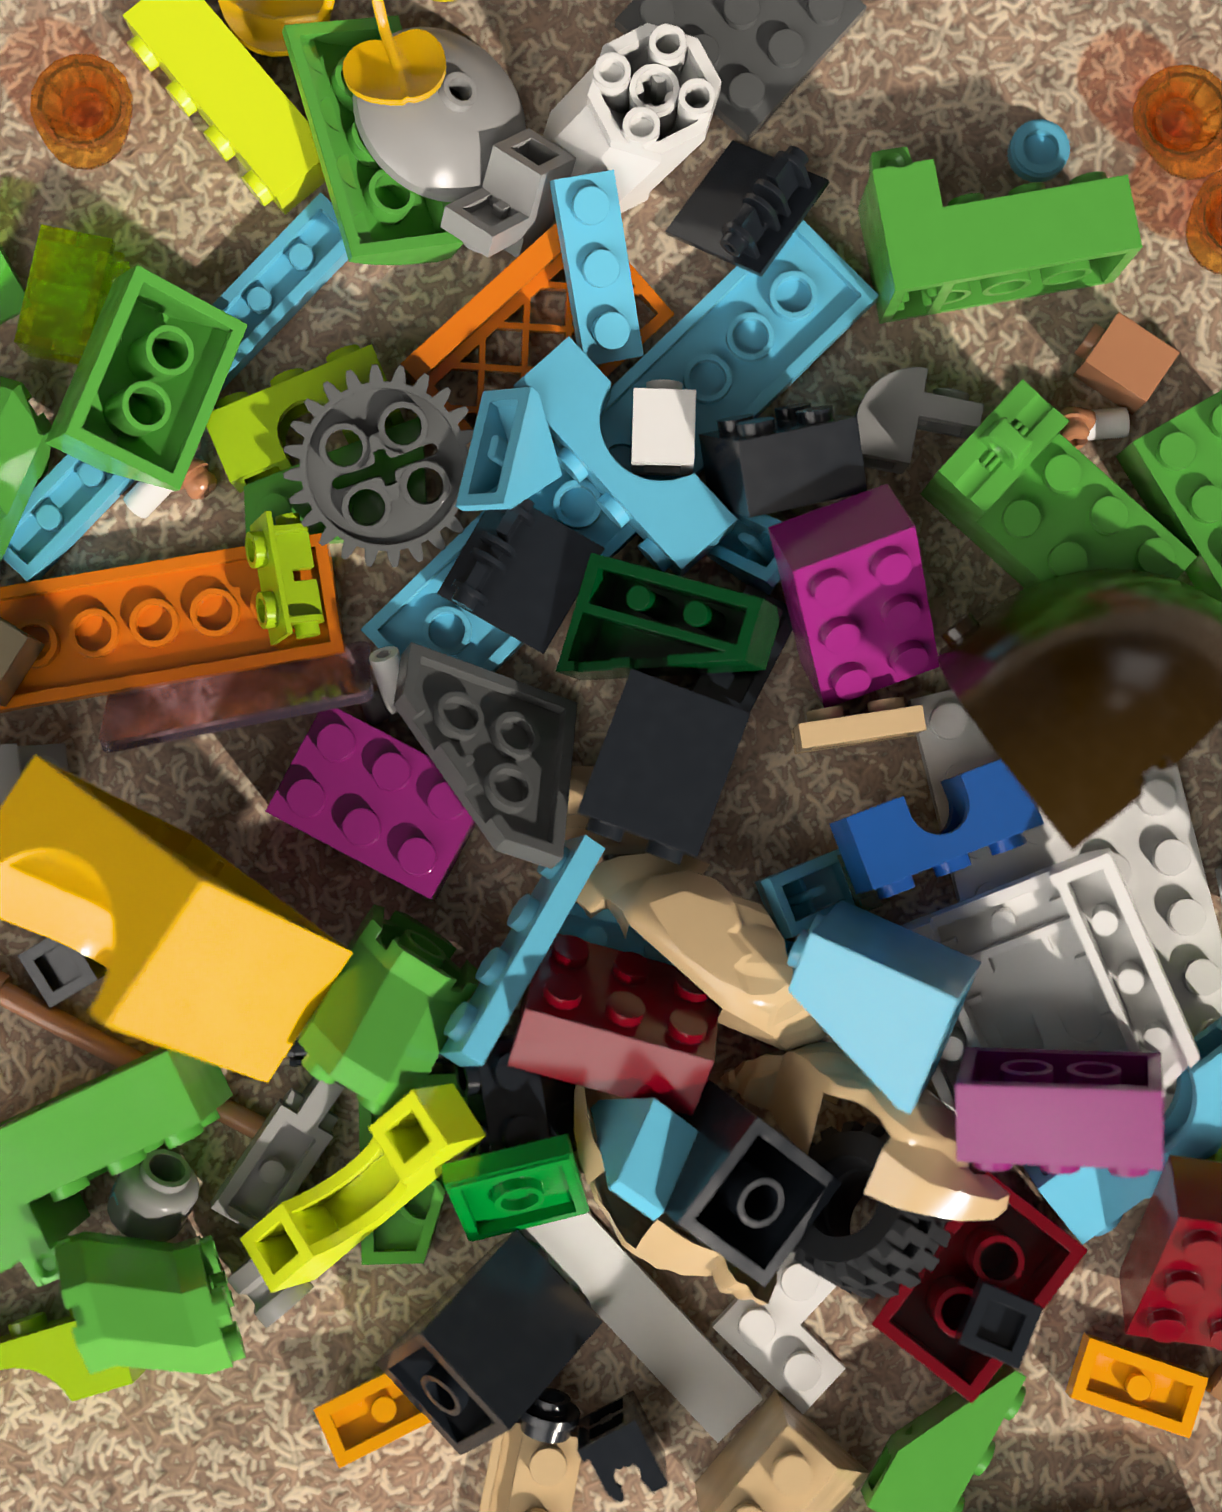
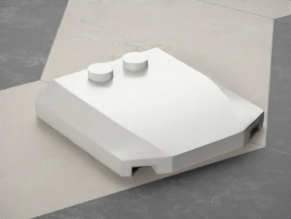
[901,847,1200,1114]

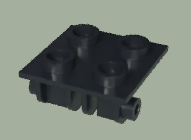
[665,140,830,277]
[437,498,605,655]

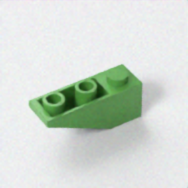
[860,1363,1026,1512]

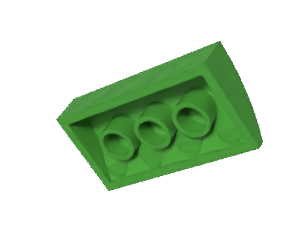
[282,15,463,265]

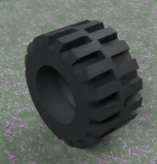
[792,1121,954,1299]

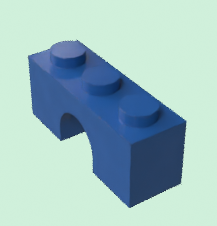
[829,759,1044,899]

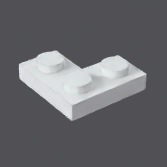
[712,1252,846,1414]

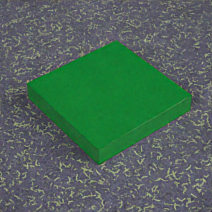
[441,1134,590,1242]

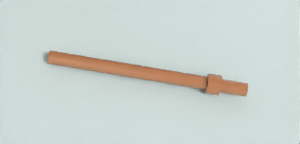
[0,970,266,1139]

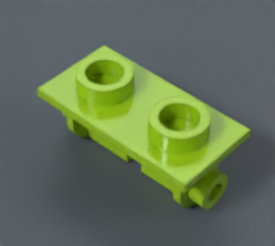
[245,511,325,645]

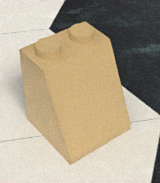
[695,1389,870,1512]

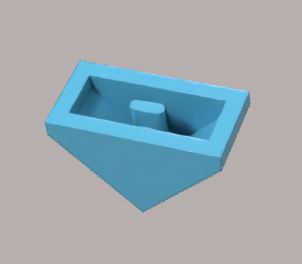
[456,387,562,511]
[706,512,782,595]
[755,849,865,940]
[591,1098,698,1221]

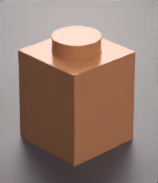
[1073,312,1180,415]

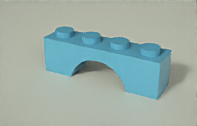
[513,336,737,577]
[1023,1016,1222,1245]

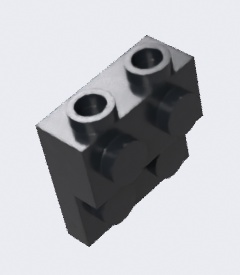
[455,1035,599,1157]

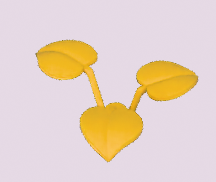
[218,0,455,105]

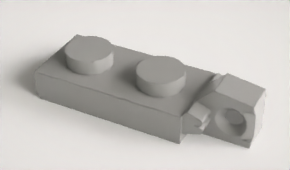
[211,1076,344,1230]

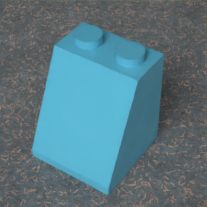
[787,900,981,1114]

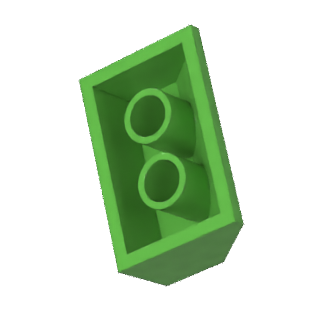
[45,265,248,491]

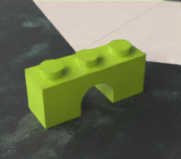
[206,344,405,493]

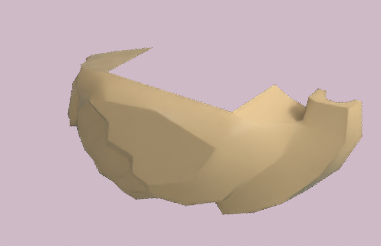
[576,853,828,1051]
[720,1042,1010,1221]
[574,1084,777,1305]

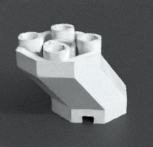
[542,23,721,213]

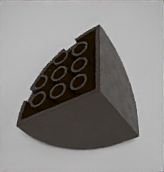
[938,568,1222,851]

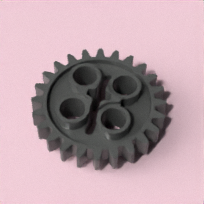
[283,364,476,568]

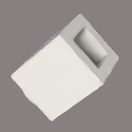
[631,379,696,476]

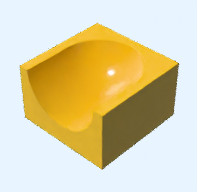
[0,755,353,1083]

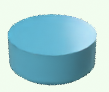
[1007,119,1070,182]

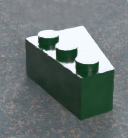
[555,553,783,680]

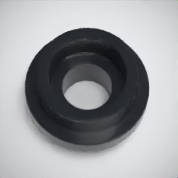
[521,1388,581,1443]

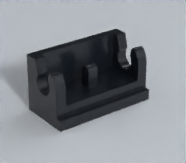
[577,1390,669,1502]

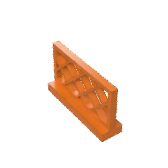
[400,223,675,446]

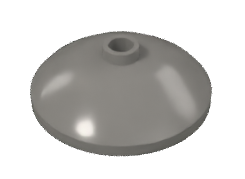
[352,27,526,203]

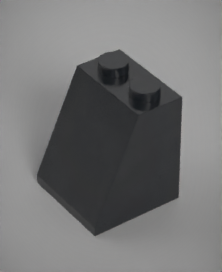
[577,669,751,865]
[664,1078,842,1287]
[375,1230,603,1456]

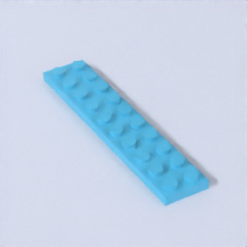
[360,220,879,672]

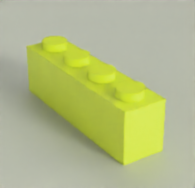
[123,0,326,215]

